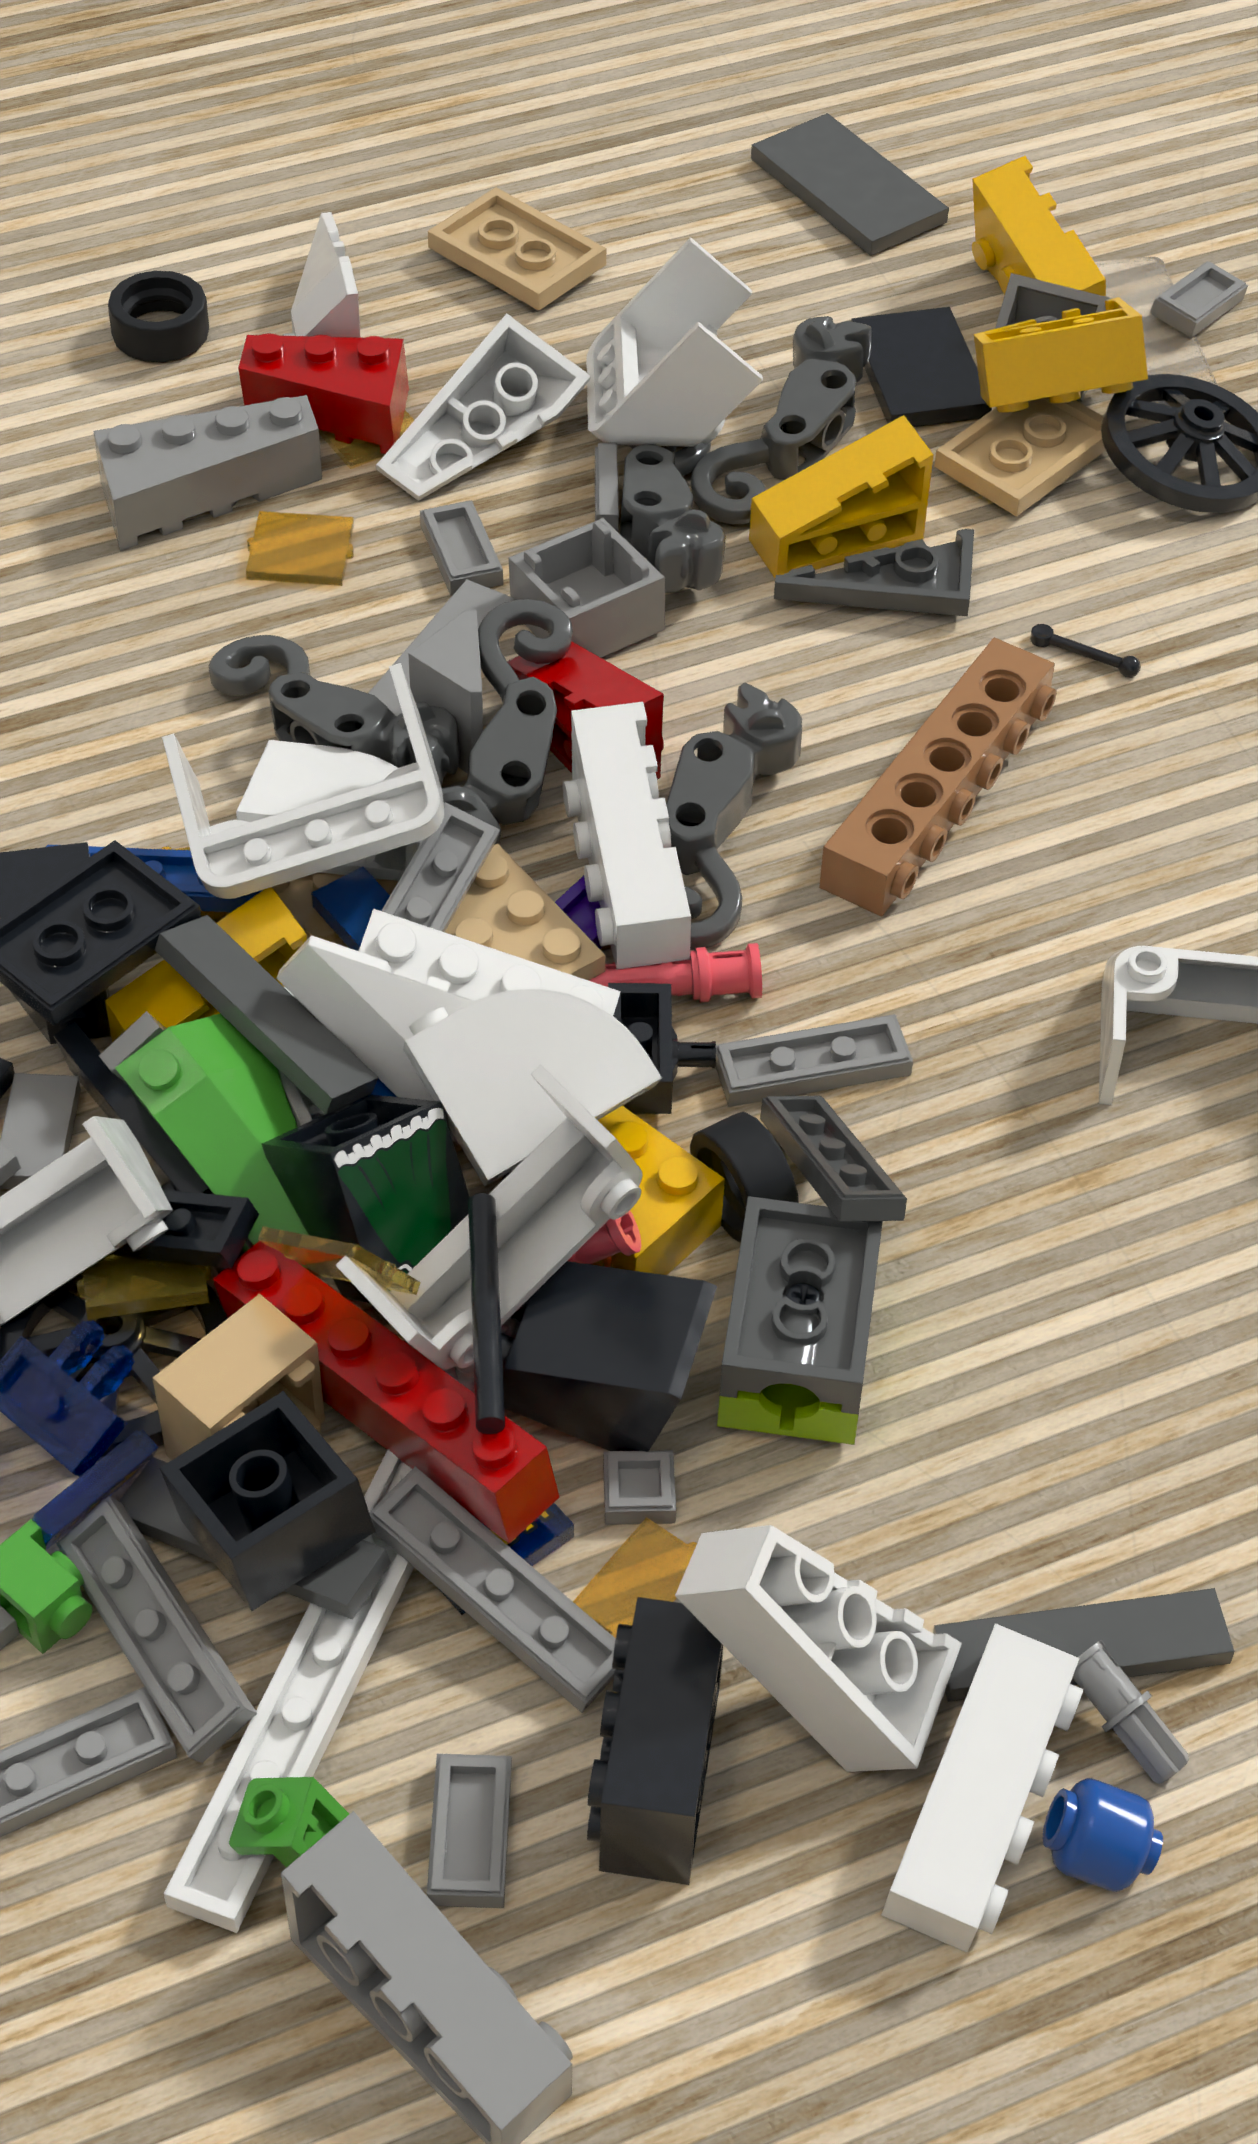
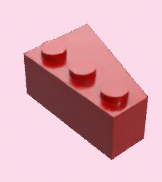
[238,333,409,454]
[507,641,664,780]

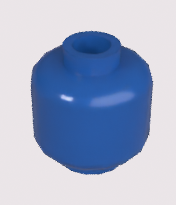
[1042,1778,1163,1892]

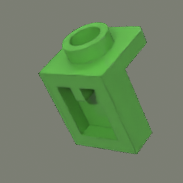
[229,1777,349,1868]

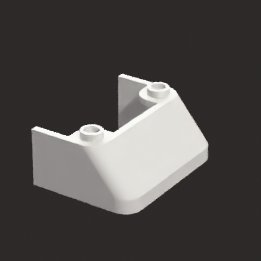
[586,237,763,447]
[162,663,444,899]
[1099,946,1258,1105]
[336,1064,643,1369]
[0,1116,173,1327]

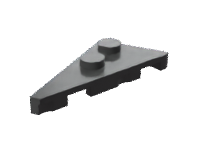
[774,529,974,617]

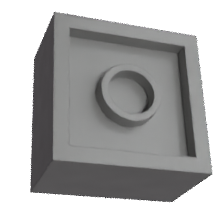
[509,518,665,658]

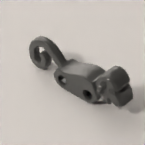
[691,316,872,524]
[620,442,726,593]
[442,599,573,845]
[208,635,460,786]
[666,682,802,950]

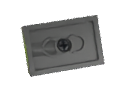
[717,1196,883,1445]

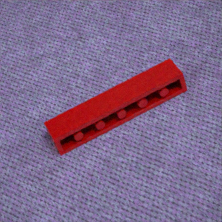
[213,1237,560,1544]

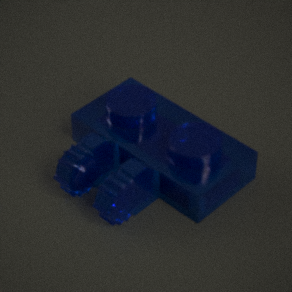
[0,1320,135,1479]

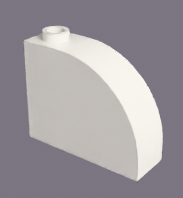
[236,740,422,881]
[403,989,662,1187]

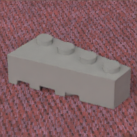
[93,395,322,551]
[281,1811,573,2144]

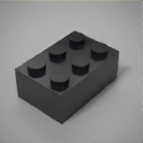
[587,1597,724,1885]

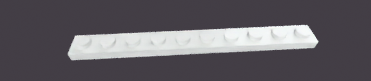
[164,1318,516,1933]

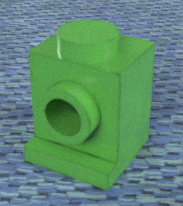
[0,1519,93,1654]

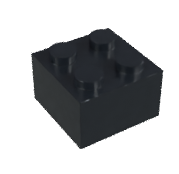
[159,1391,376,1611]

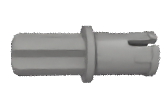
[1072,1640,1189,1784]

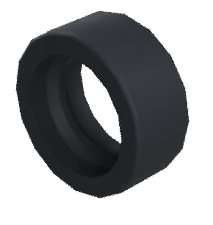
[108,270,209,362]
[690,1111,799,1243]

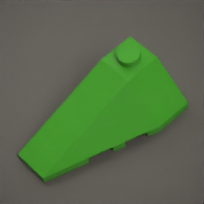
[115,1014,322,1270]

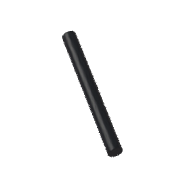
[468,1193,505,1434]

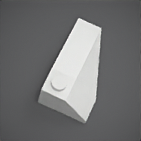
[283,212,361,338]
[376,313,591,501]
[277,935,489,1144]

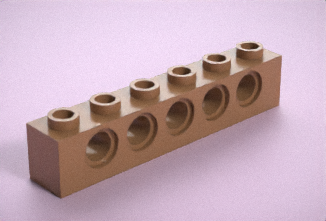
[819,637,1057,917]

